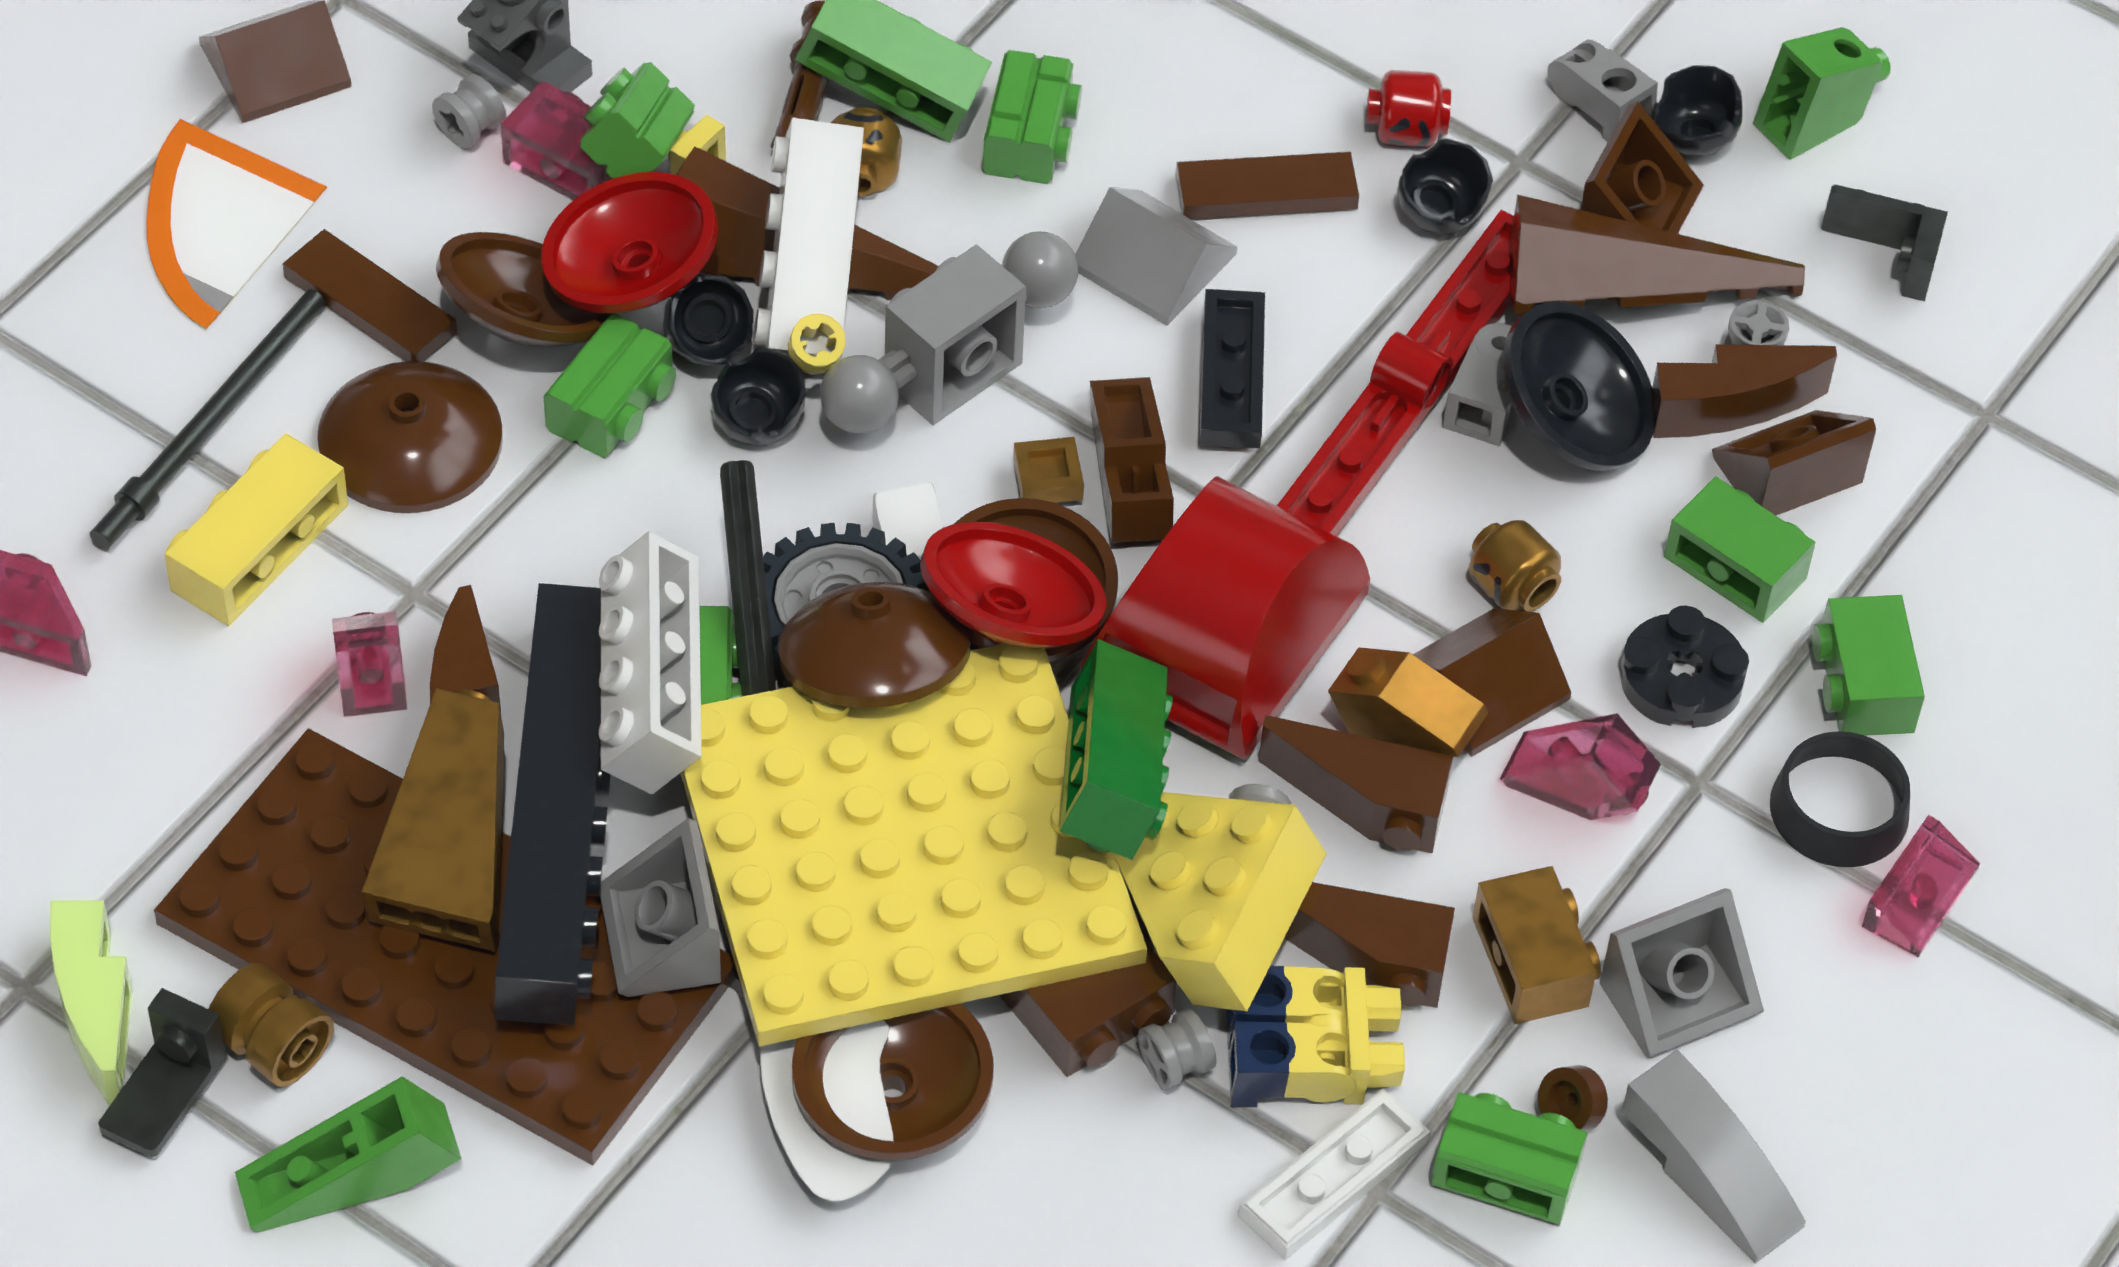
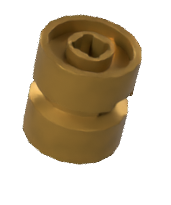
[209,963,334,1087]

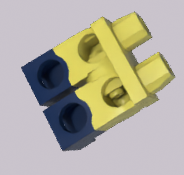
[1226,965,1405,1107]

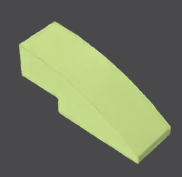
[50,900,133,1106]

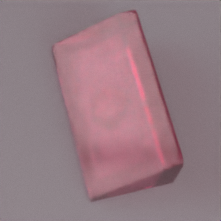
[1862,815,1980,958]

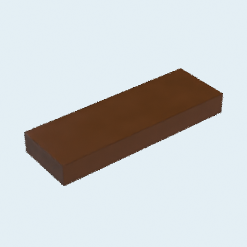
[1176,151,1359,219]
[282,229,457,362]

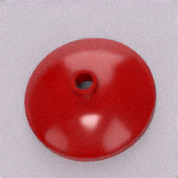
[541,172,719,313]
[920,522,1107,649]

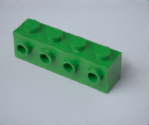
[1060,639,1173,860]

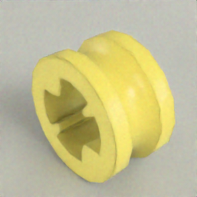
[787,313,846,374]

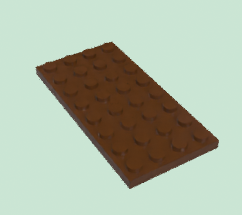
[154,728,736,1166]

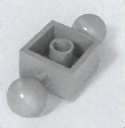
[820,231,1078,434]

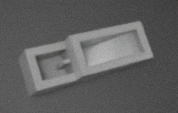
[1622,1049,1806,1264]

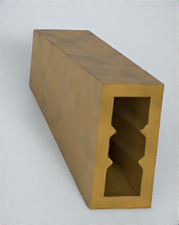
[362,688,504,952]

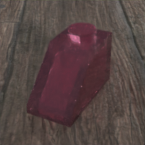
[500,80,604,200]
[0,550,92,676]
[332,611,407,717]
[1500,713,1661,820]

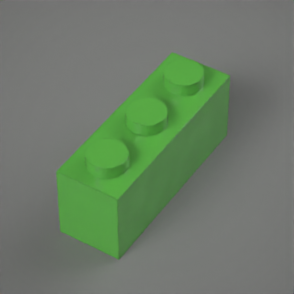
[795,0,992,143]

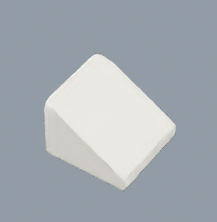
[873,482,943,560]

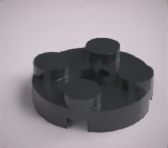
[1621,605,1749,728]

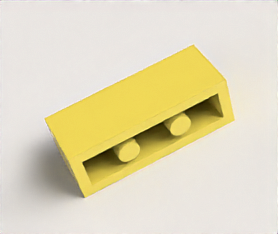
[164,433,348,627]

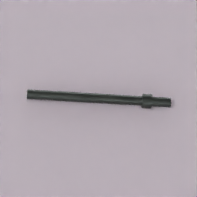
[90,289,326,549]

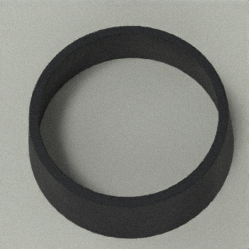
[1770,731,1910,867]

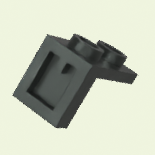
[1822,185,1948,302]
[98,988,227,1157]

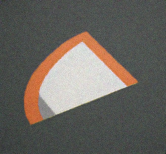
[146,119,327,329]

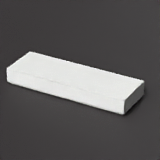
[1238,1089,1430,1260]

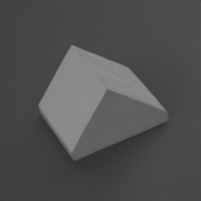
[1075,187,1237,326]
[600,818,721,997]
[1600,888,1764,1057]

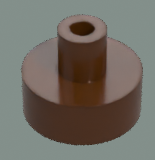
[1538,1065,1608,1131]

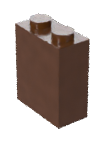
[999,940,1177,1077]

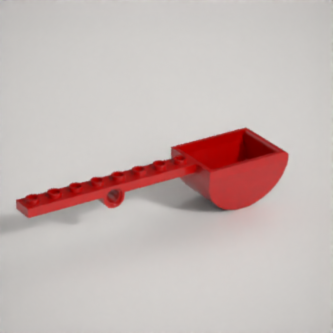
[1080,210,1514,760]

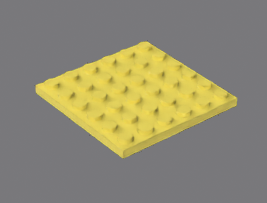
[680,644,1147,1046]

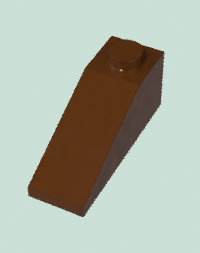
[1258,715,1453,854]
[1284,882,1455,1008]

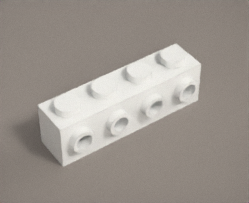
[753,118,864,374]
[599,531,702,794]

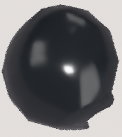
[1654,65,1743,155]
[1397,139,1493,233]
[663,274,754,367]
[710,347,806,446]

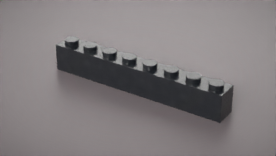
[494,583,611,1025]

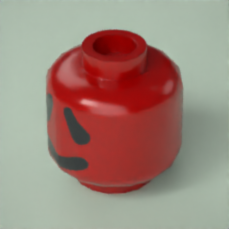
[1366,70,1451,148]

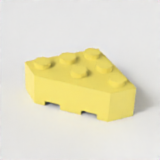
[1115,792,1327,1012]

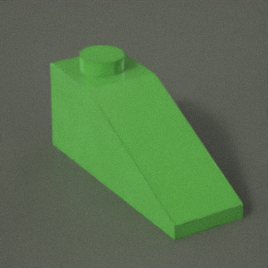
[235,1076,462,1233]

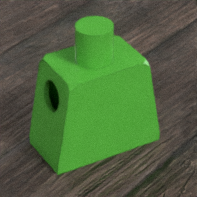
[1752,27,1891,160]

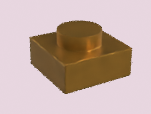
[1013,437,1084,503]

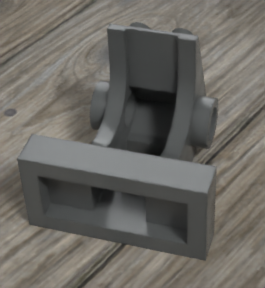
[457,0,592,107]

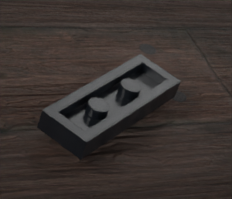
[1199,289,1265,448]

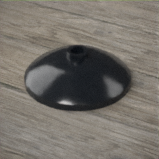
[1503,301,1655,471]

